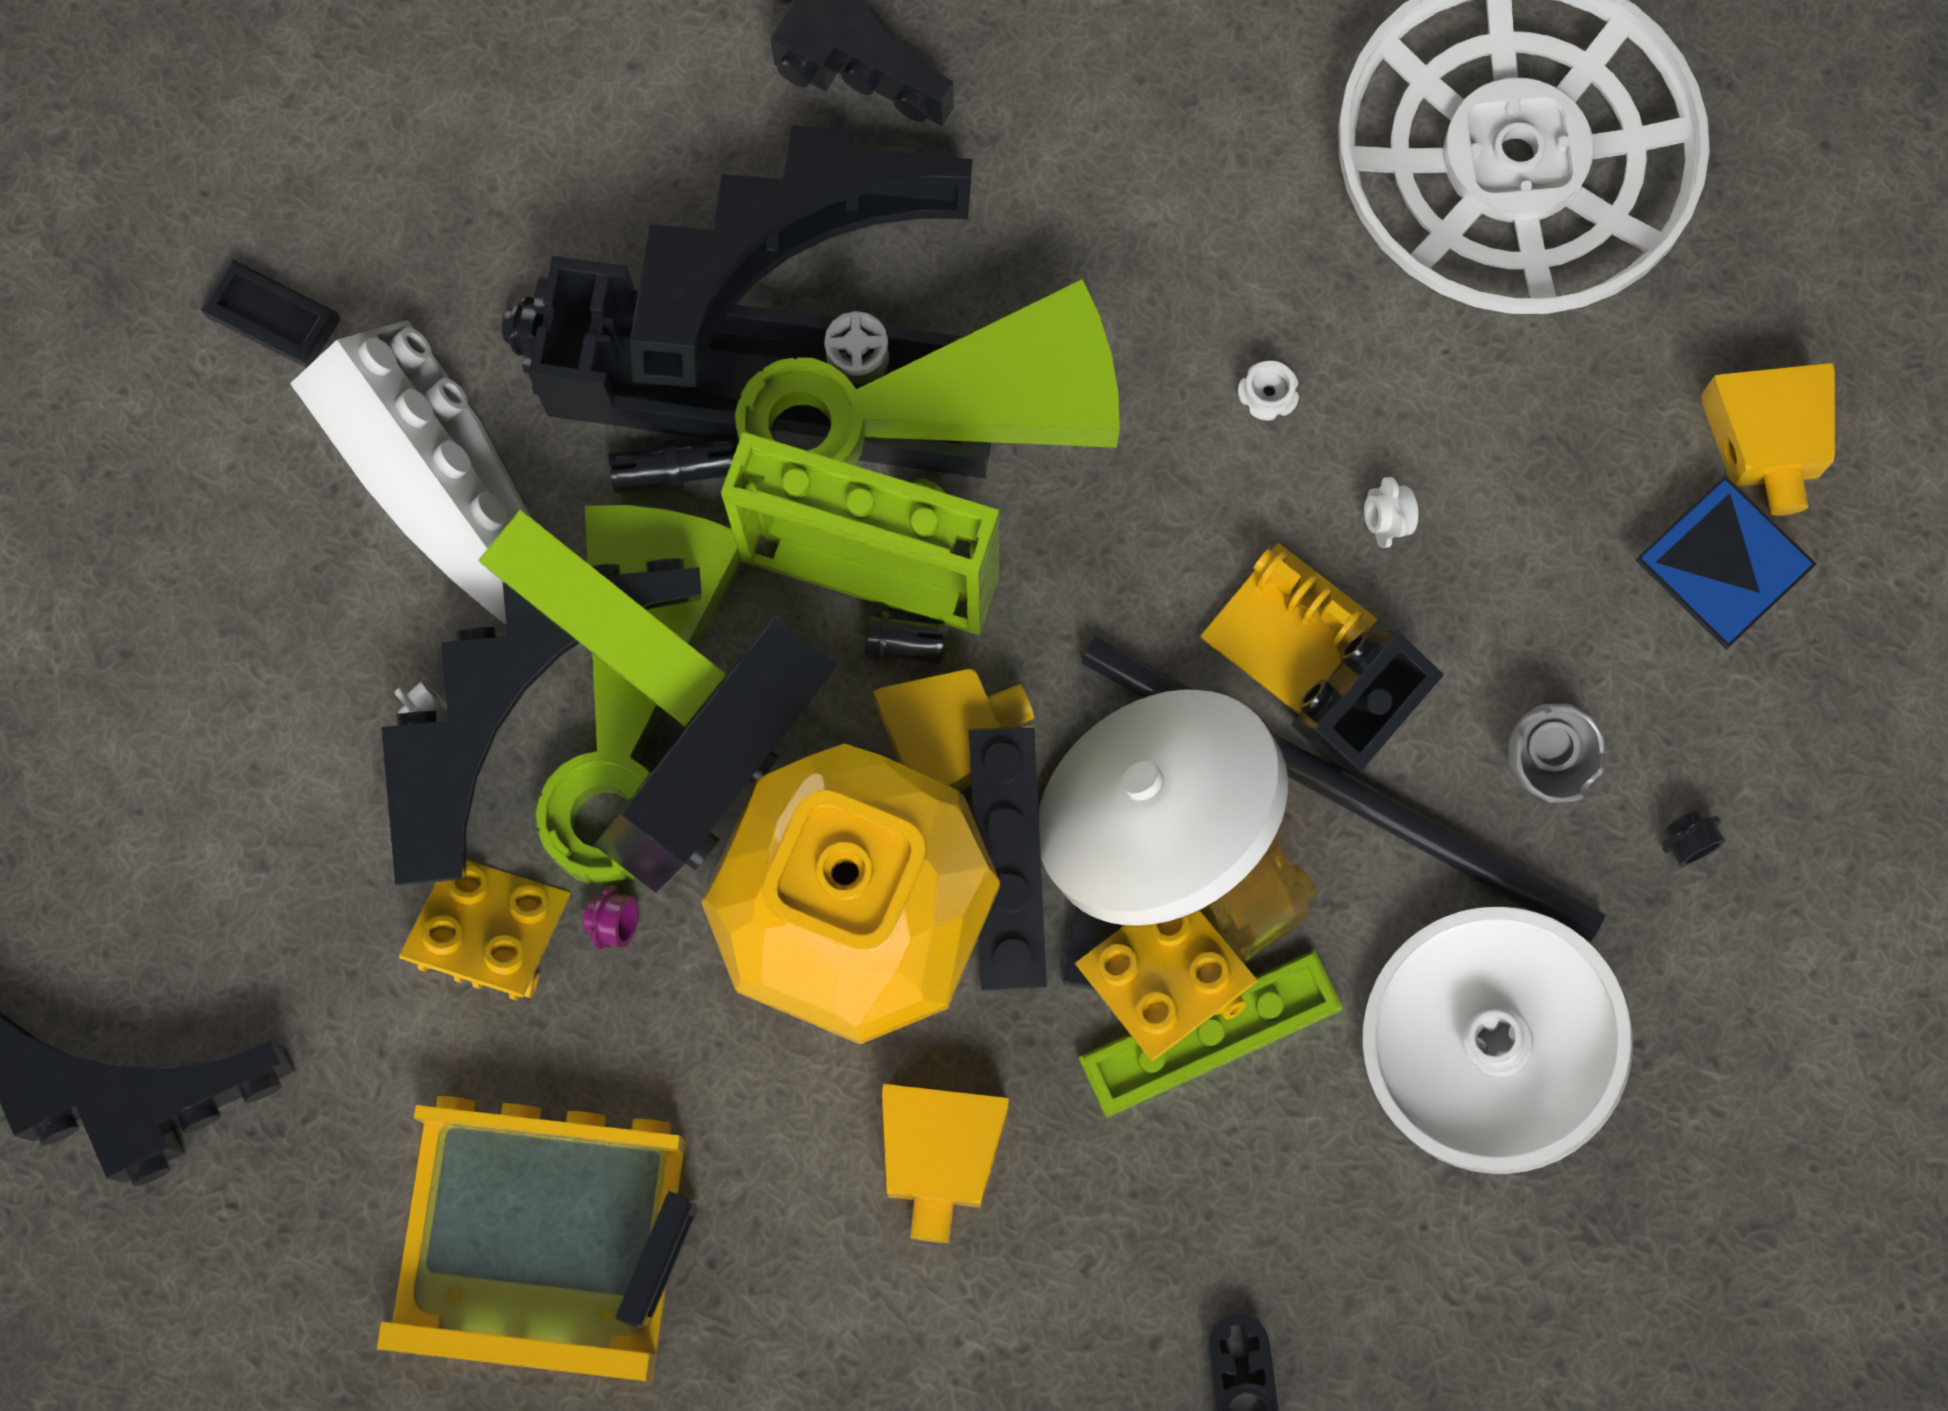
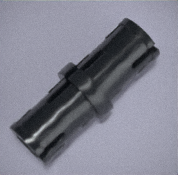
[608,437,736,493]

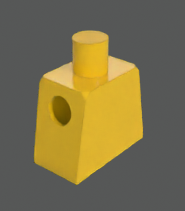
[1701,363,1835,516]
[873,669,1034,792]
[882,1084,1009,1243]

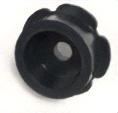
[502,296,544,356]
[1663,810,1726,867]

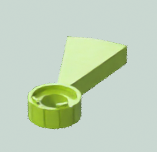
[735,279,1120,465]
[536,505,741,886]

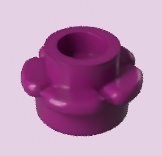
[583,886,639,949]

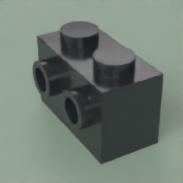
[1291,629,1444,772]

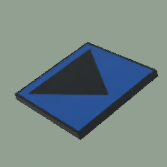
[1635,476,1817,650]

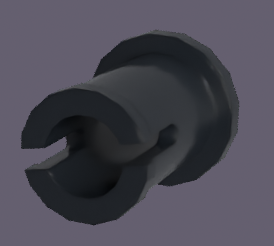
[865,611,945,664]

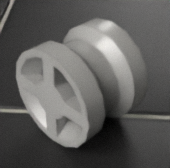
[824,311,889,389]

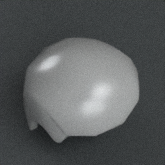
[1507,703,1605,803]

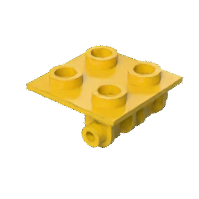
[1200,543,1378,715]
[399,860,571,1001]
[1075,910,1258,1062]

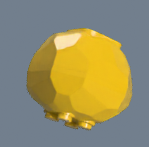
[701,744,1000,1044]

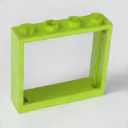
[721,432,1000,636]

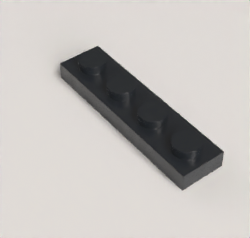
[969,726,1047,990]

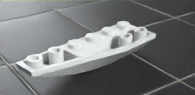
[290,320,581,647]

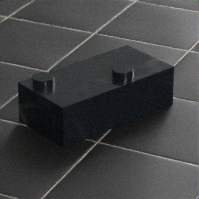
[594,616,837,893]

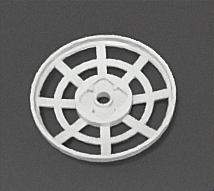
[1338,0,1710,314]

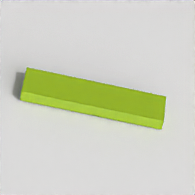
[478,510,727,727]
[1078,949,1343,1118]

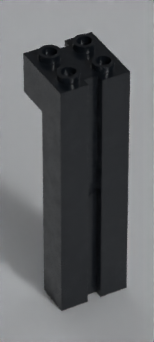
[522,256,991,479]

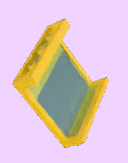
[377,1096,686,1381]

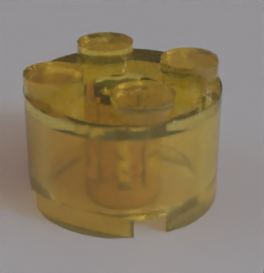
[1200,833,1317,964]

